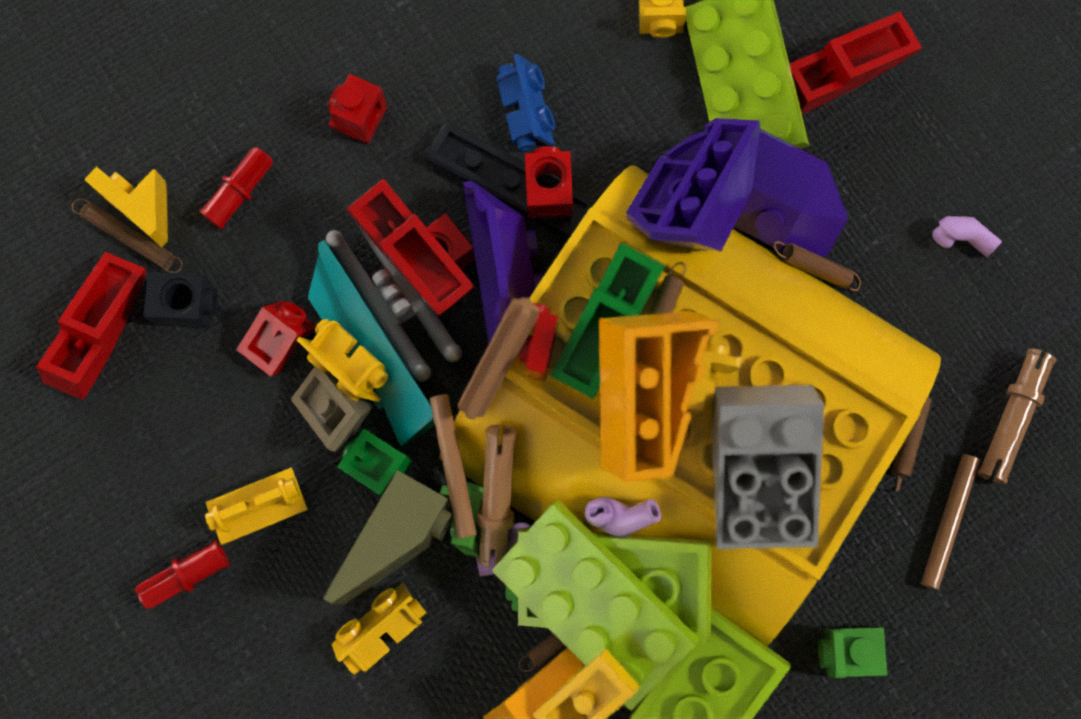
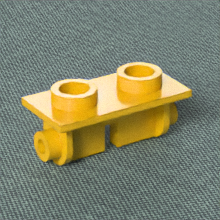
[297,319,389,402]
[205,467,308,545]
[332,582,427,675]

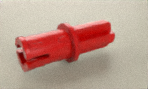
[199,147,273,230]
[135,540,230,609]

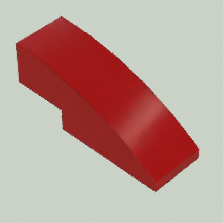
[789,11,922,114]
[346,178,474,316]
[36,252,146,401]

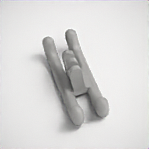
[326,225,462,382]

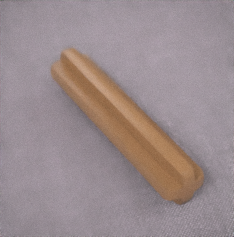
[458,297,539,420]

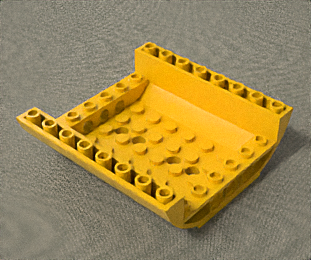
[439,165,941,646]

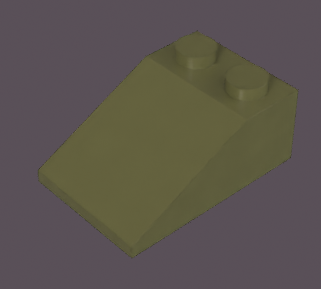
[323,470,454,605]

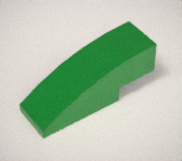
[550,242,667,399]

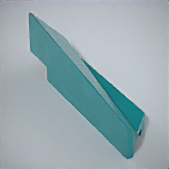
[308,240,435,447]

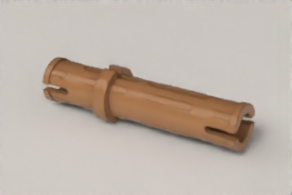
[977,349,1057,485]
[477,425,517,567]

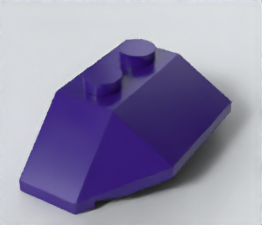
[626,118,760,251]
[689,129,849,256]
[463,181,543,344]

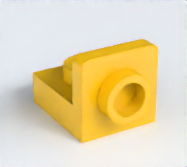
[639,0,686,38]
[687,343,741,416]

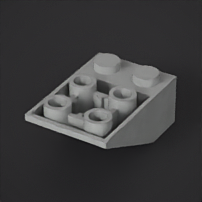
[712,385,824,549]

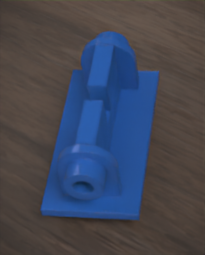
[496,54,555,151]

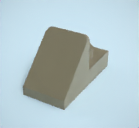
[291,367,374,452]

